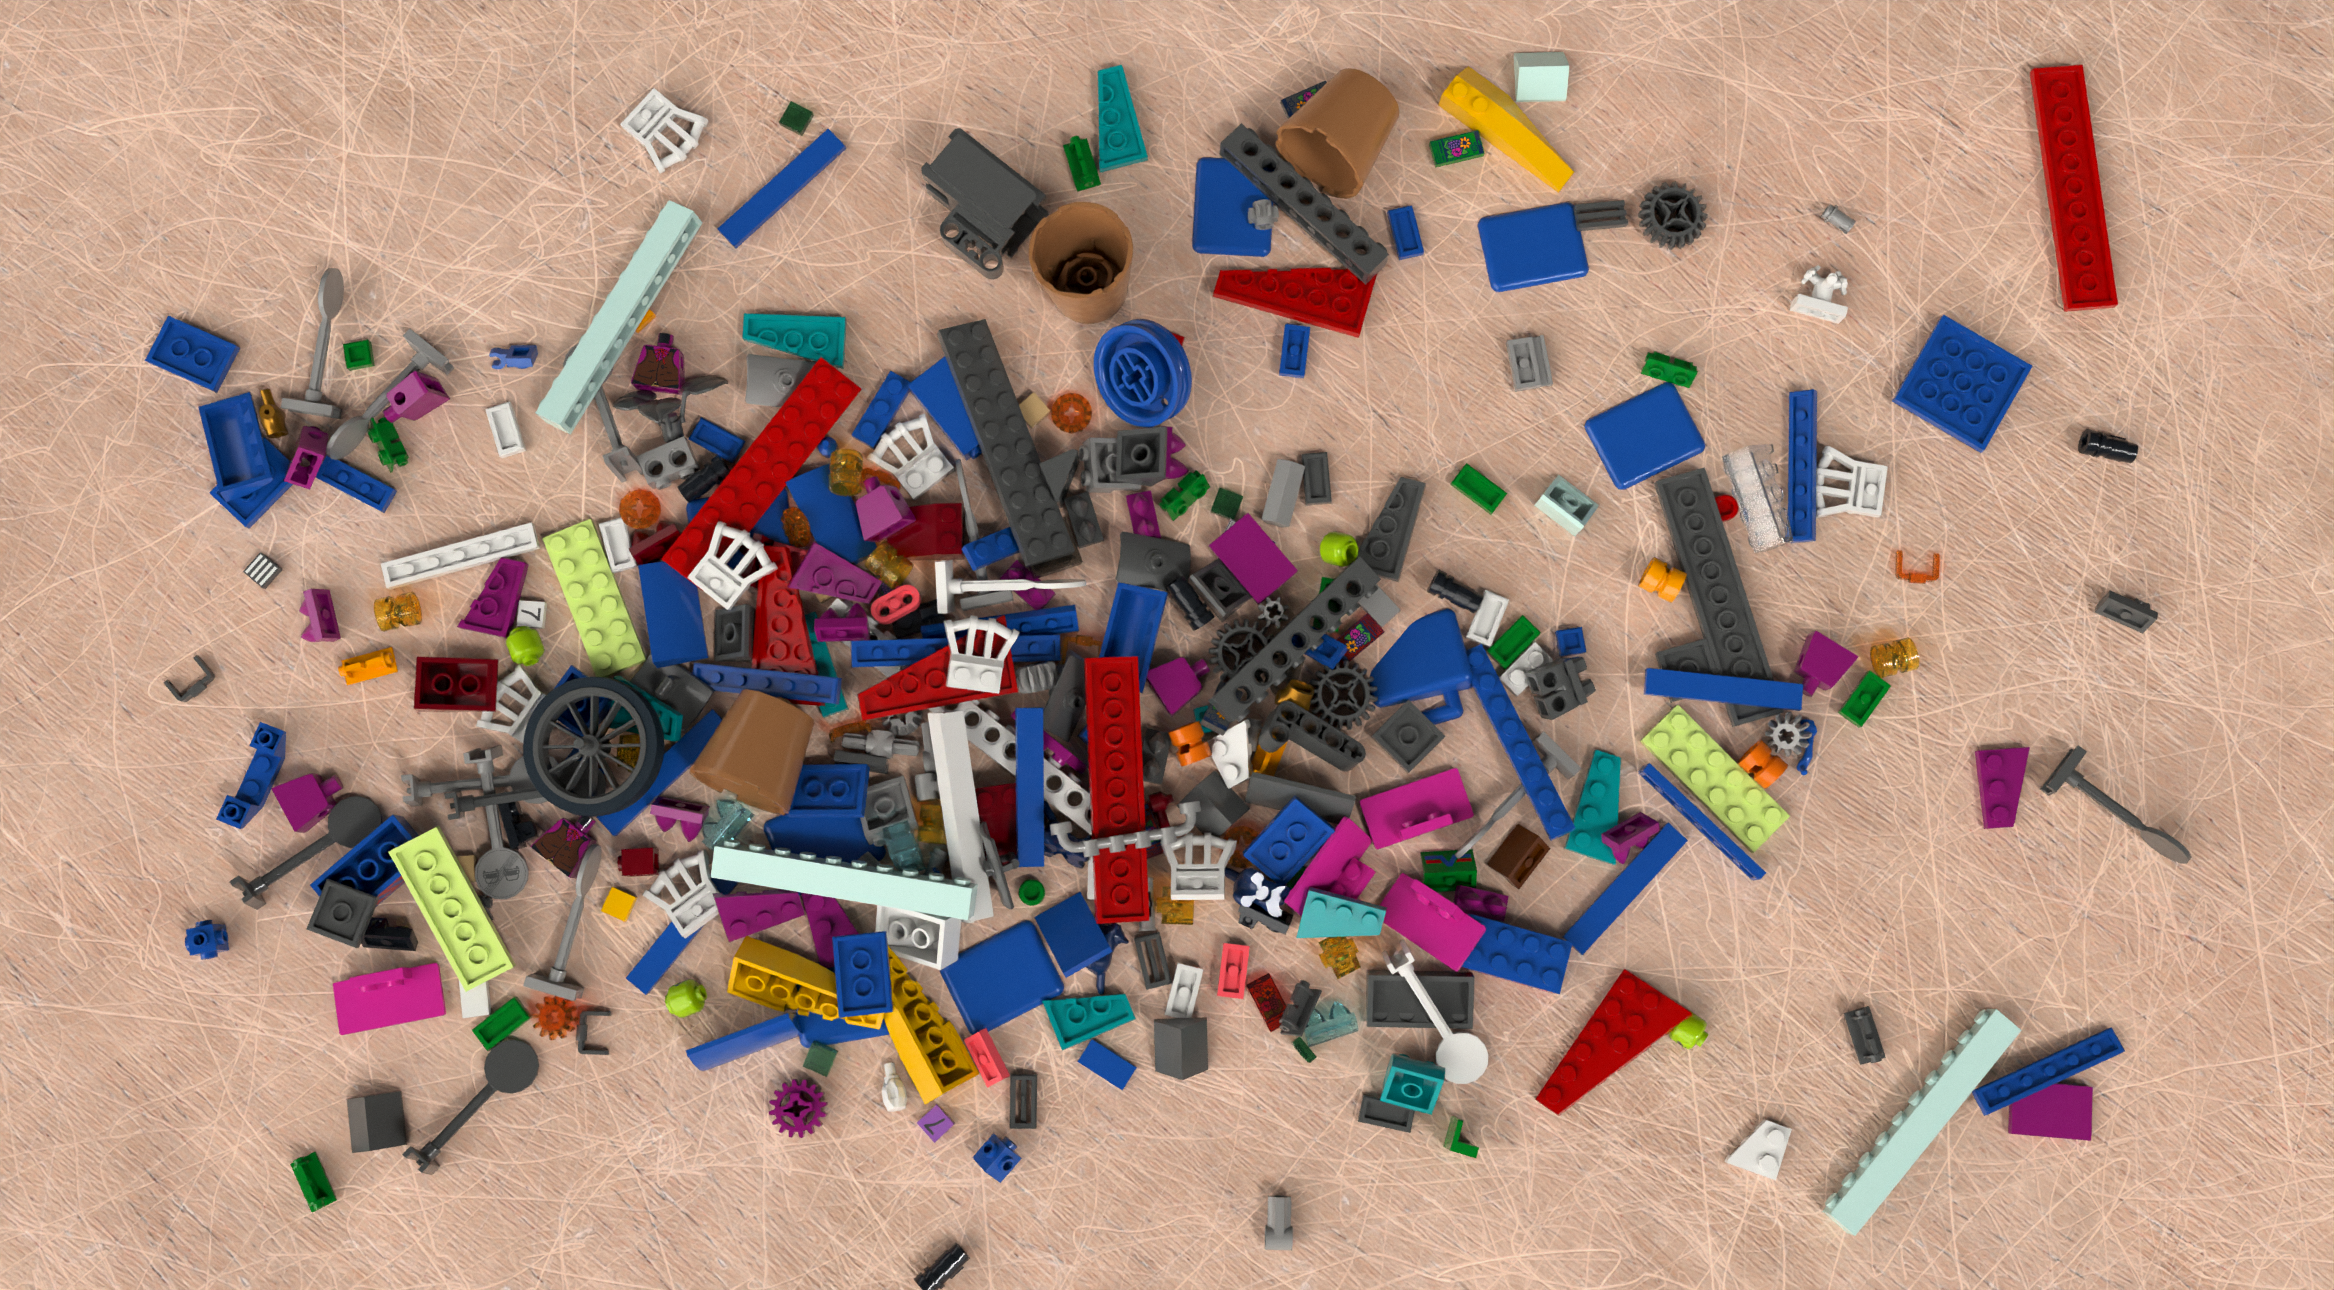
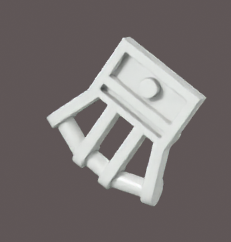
[620,88,709,174]
[866,414,955,501]
[1816,446,1888,518]
[687,521,778,610]
[944,615,1020,694]
[476,664,558,743]
[1161,833,1237,900]
[642,850,719,939]

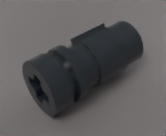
[2078,429,2138,464]
[677,455,731,503]
[1427,569,1484,614]
[1167,575,1215,631]
[914,1243,970,1290]

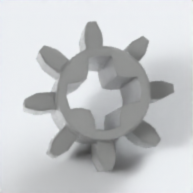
[1248,199,1279,230]
[1258,597,1289,629]

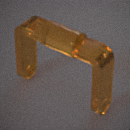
[853,468,901,495]
[1895,550,1940,584]
[1060,634,1103,665]
[829,719,873,743]

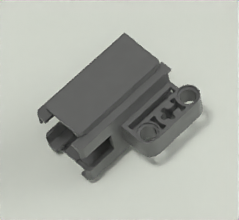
[921,128,1049,280]

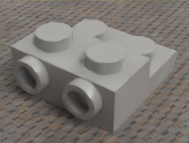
[1079,437,1141,493]
[860,776,920,846]

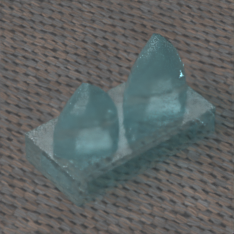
[702,799,754,851]
[1304,1002,1358,1048]

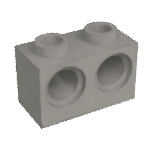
[636,436,700,490]

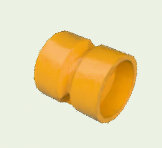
[1638,557,1687,603]

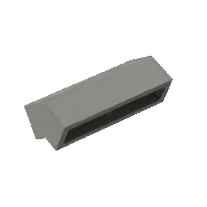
[1261,459,1305,528]

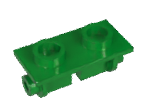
[1063,136,1101,192]
[1641,351,1698,388]
[367,417,409,473]
[1158,470,1210,521]
[290,1152,337,1213]

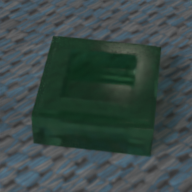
[779,101,814,136]
[1210,487,1243,521]
[1291,1036,1317,1063]
[803,1040,838,1077]

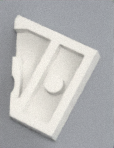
[1207,719,1253,789]
[1724,1120,1792,1180]

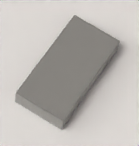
[1347,584,1400,628]

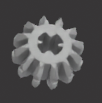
[1015,661,1059,694]
[1765,712,1812,757]

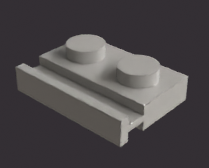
[1506,335,1553,392]

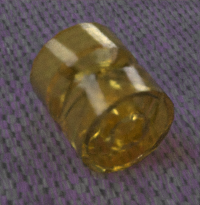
[828,449,863,496]
[864,541,914,590]
[374,592,422,632]
[1870,637,1919,678]
[917,804,947,845]

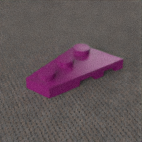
[787,542,882,604]
[1010,711,1088,775]
[1975,747,2030,829]
[712,889,805,942]

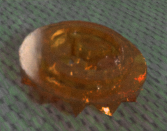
[1051,393,1092,434]
[619,488,661,529]
[781,506,810,548]
[1221,826,1259,868]

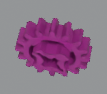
[769,1079,828,1138]

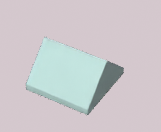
[1514,52,1569,102]
[1534,474,1599,536]

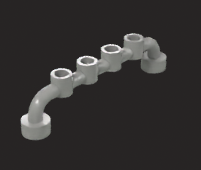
[1050,801,1201,857]

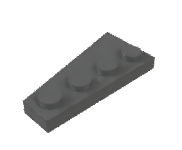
[1355,477,1426,582]

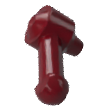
[1147,791,1174,828]

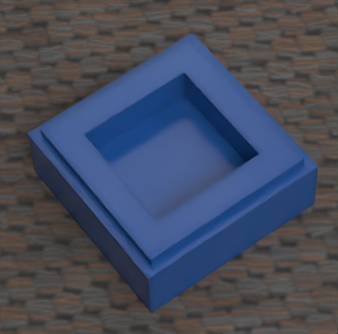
[1555,627,1586,657]

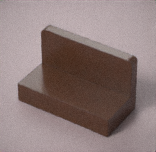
[1487,824,1551,889]

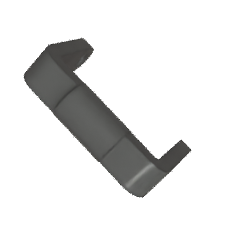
[164,655,215,702]
[576,1011,611,1055]

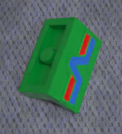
[1420,849,1477,892]

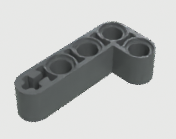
[1258,701,1366,772]

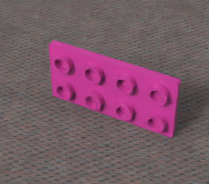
[1359,768,1474,850]
[1284,816,1376,917]
[1380,873,1486,972]
[333,963,446,1035]

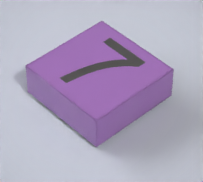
[917,1104,955,1143]

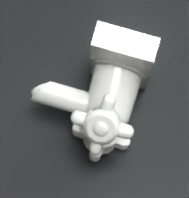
[1790,265,1848,324]

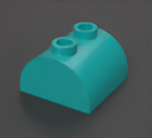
[1380,1054,1445,1115]

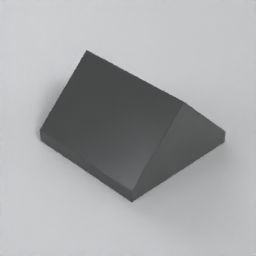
[1116,427,1167,487]
[1039,449,1079,509]
[1189,558,1252,622]
[714,604,756,662]
[1177,771,1250,837]
[1154,1017,1208,1080]
[347,1091,407,1153]

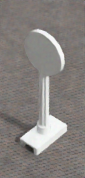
[935,560,1086,614]
[1382,939,1488,1084]

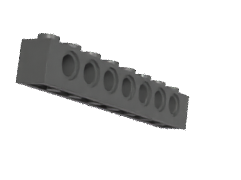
[1219,123,1389,285]
[1208,557,1381,723]

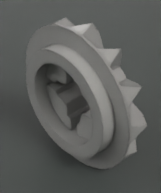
[881,710,922,736]

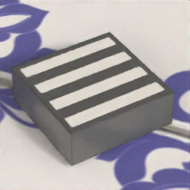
[243,552,282,589]

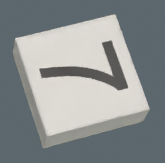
[516,600,547,629]

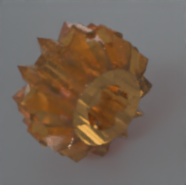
[531,996,579,1040]

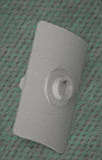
[745,354,816,407]

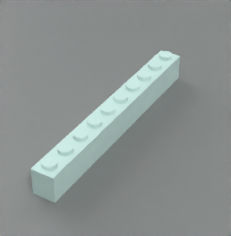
[536,200,703,435]
[711,839,978,920]
[1822,1009,2022,1236]

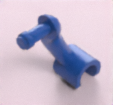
[1797,719,1817,775]

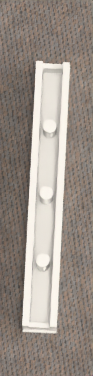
[927,710,994,923]

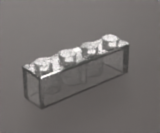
[1722,444,1794,553]

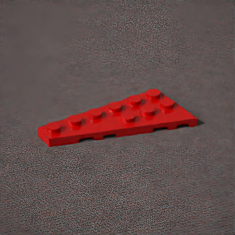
[1213,268,1377,338]
[751,546,825,706]
[857,615,1018,721]
[1535,969,1693,1116]

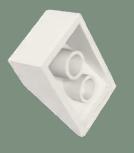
[875,905,961,970]

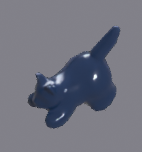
[1044,800,1092,868]
[1225,867,1291,917]
[1086,923,1129,995]

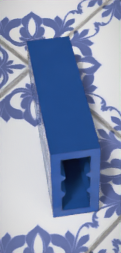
[908,356,982,461]

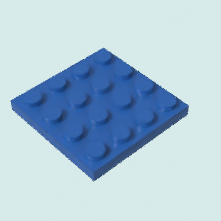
[1892,315,2033,453]

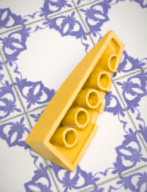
[1438,66,1574,193]
[727,936,885,1029]
[884,946,979,1104]

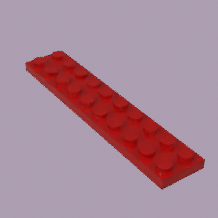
[2030,65,2118,312]
[661,357,862,591]
[1084,656,1150,924]

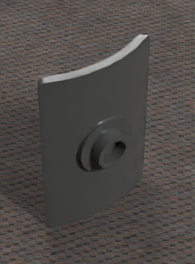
[1115,532,1191,591]
[629,653,714,731]
[1043,655,1086,742]
[980,822,1019,910]

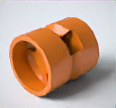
[1168,720,1212,767]
[1737,740,1788,789]

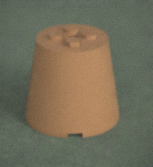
[1275,68,1400,199]
[1029,202,1133,324]
[689,689,814,815]

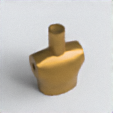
[259,389,289,438]
[1274,679,1314,719]

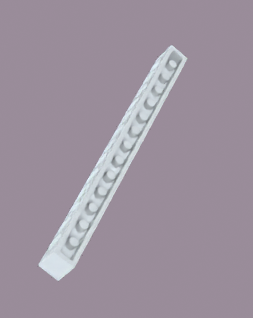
[828,598,1092,836]

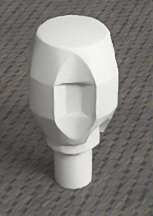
[882,1062,907,1112]

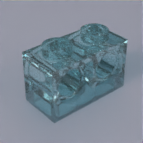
[882,820,926,872]

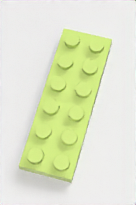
[542,519,647,677]
[1640,705,1790,853]
[389,826,516,992]

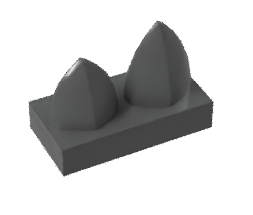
[1064,492,1104,549]
[1142,728,1171,785]

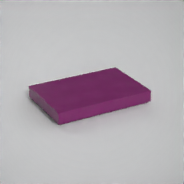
[1208,513,1298,605]
[2008,1084,2093,1141]

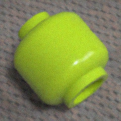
[1320,531,1358,567]
[506,626,545,666]
[665,979,707,1018]
[1669,1010,1709,1050]

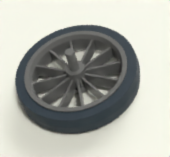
[523,677,665,817]

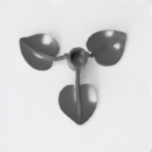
[612,376,728,443]

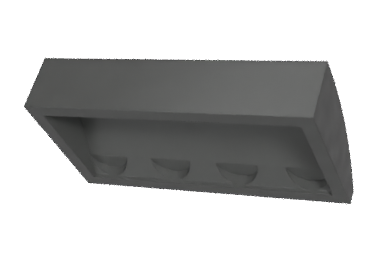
[1245,772,1356,824]
[1366,970,1475,1029]

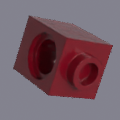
[617,848,659,877]

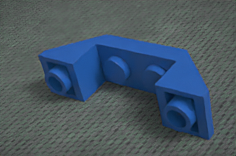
[216,722,286,829]

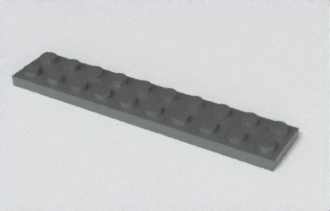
[937,319,1075,567]
[1654,467,1784,727]

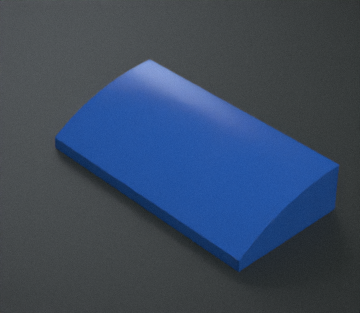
[198,392,273,502]
[785,462,880,565]
[638,561,709,668]
[1099,582,1168,693]
[686,1013,803,1071]

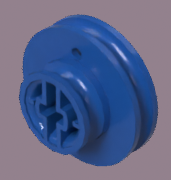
[1094,319,1192,427]

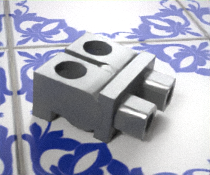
[1524,656,1596,720]

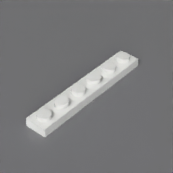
[381,522,540,590]

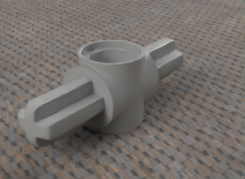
[842,730,920,759]

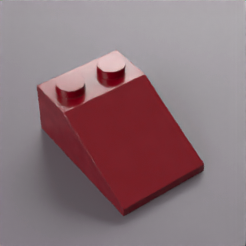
[887,503,965,561]
[414,657,499,712]
[975,783,1016,864]

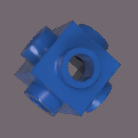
[185,920,229,960]
[972,1133,1022,1183]

